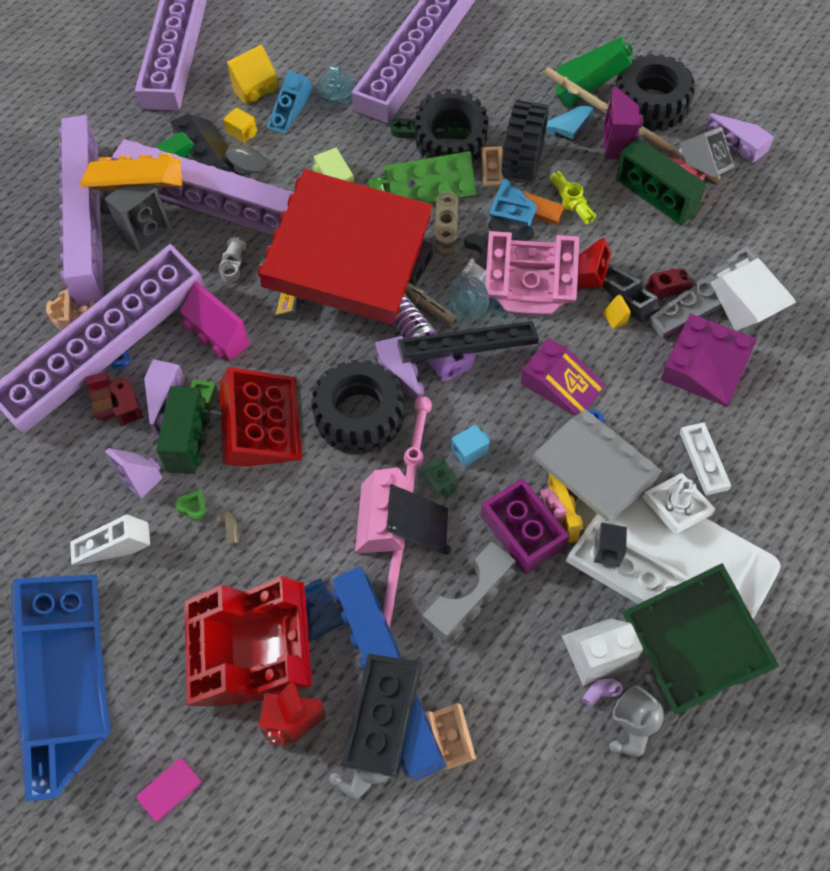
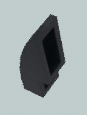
[602,265,659,322]

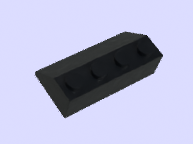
[170,114,246,176]

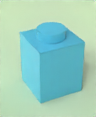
[451,425,490,467]

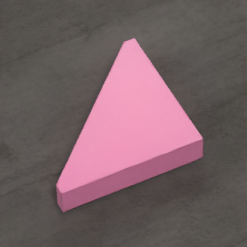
[540,488,566,526]

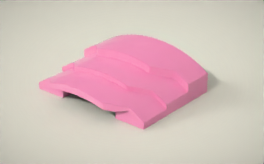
[485,231,579,315]

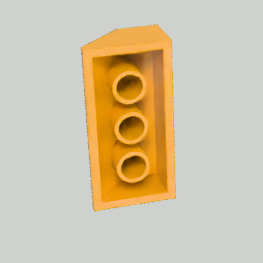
[80,153,182,190]

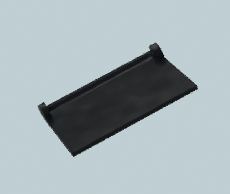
[387,484,451,555]

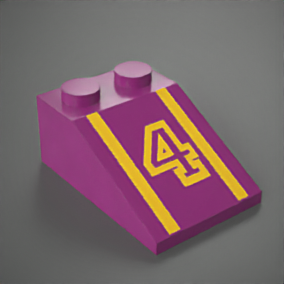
[521,338,605,416]

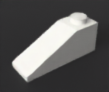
[70,514,150,565]

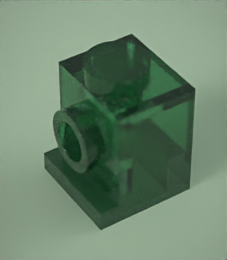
[421,455,458,499]

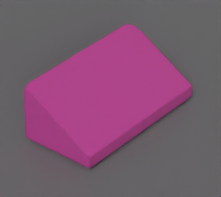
[136,758,202,822]

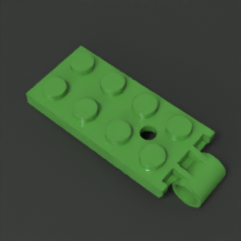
[368,151,476,203]

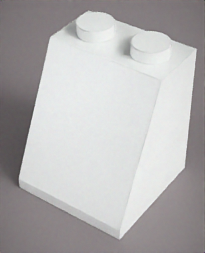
[711,258,796,330]
[562,618,643,686]

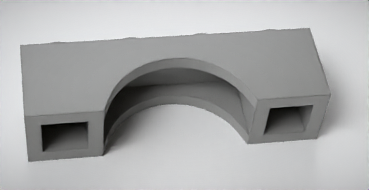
[422,541,516,643]

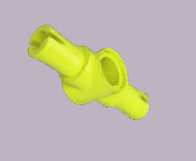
[550,171,596,224]

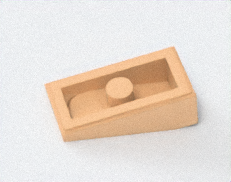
[481,146,504,186]

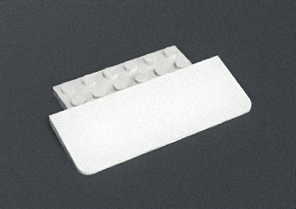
[566,488,780,619]

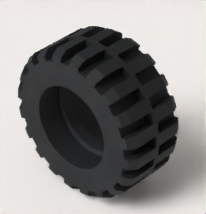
[615,54,695,131]
[311,360,404,454]

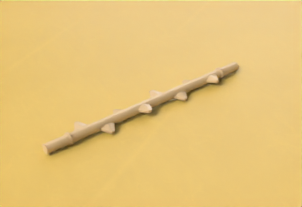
[544,67,721,183]

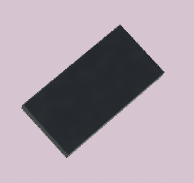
[340,653,423,778]

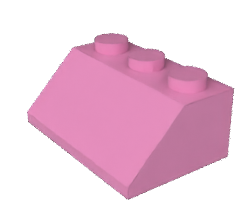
[355,468,409,554]

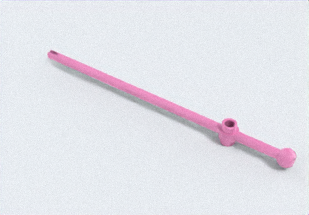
[382,396,432,628]

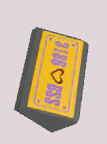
[273,292,301,320]

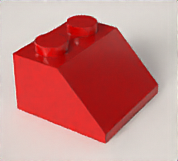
[259,693,326,747]

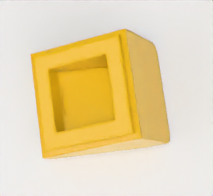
[603,295,631,329]

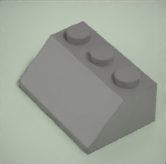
[679,127,735,177]

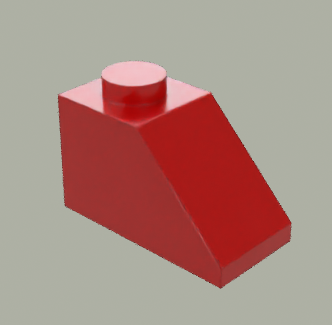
[577,238,612,289]

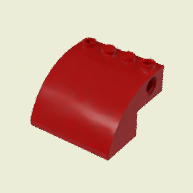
[184,576,312,706]

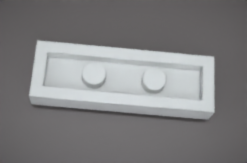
[680,423,731,496]

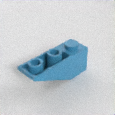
[267,71,313,134]

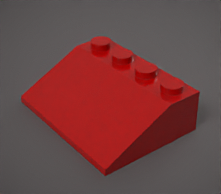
[219,367,302,467]

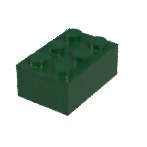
[156,386,211,474]

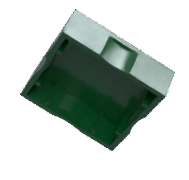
[622,563,779,715]

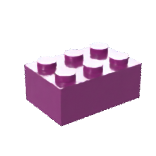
[480,478,569,575]

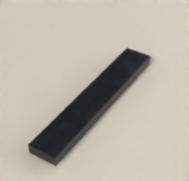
[397,321,539,363]

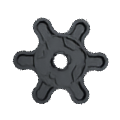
[464,217,535,270]

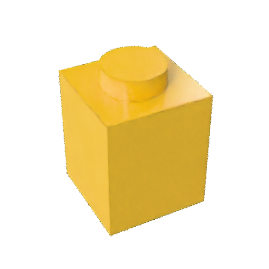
[223,107,257,143]

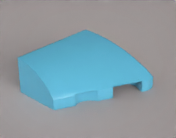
[546,106,594,139]

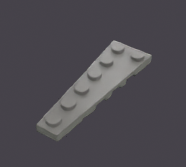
[649,246,757,338]

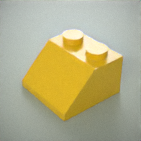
[227,45,279,105]

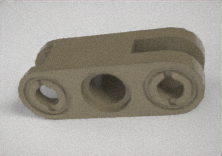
[435,192,458,256]

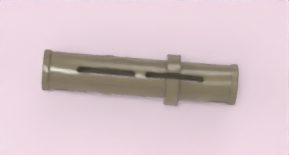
[405,282,459,328]

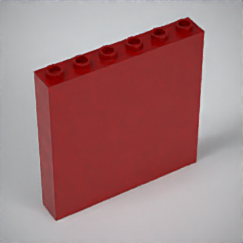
[257,169,433,325]

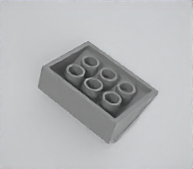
[532,410,662,522]

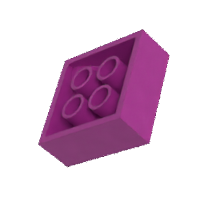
[660,313,757,407]

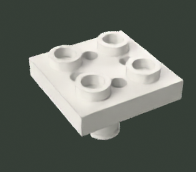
[642,473,715,535]

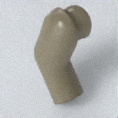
[217,512,239,545]

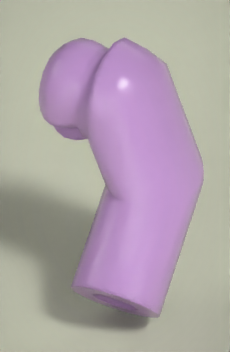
[582,679,623,707]

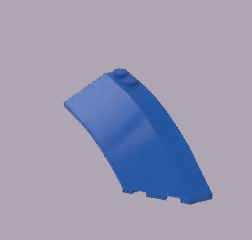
[11,574,112,802]

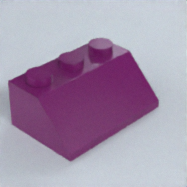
[604,87,643,160]

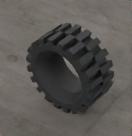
[415,89,489,163]
[501,100,549,181]

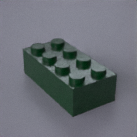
[616,138,707,226]

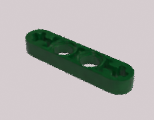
[390,118,469,139]

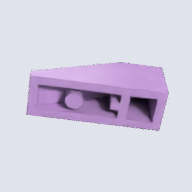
[105,448,162,499]

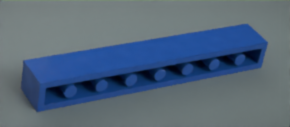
[332,566,447,781]

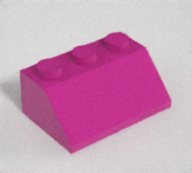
[180,281,250,362]

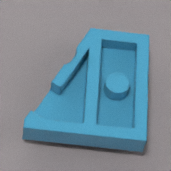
[488,179,537,227]

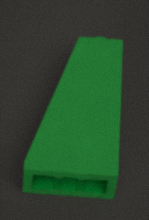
[556,36,633,108]

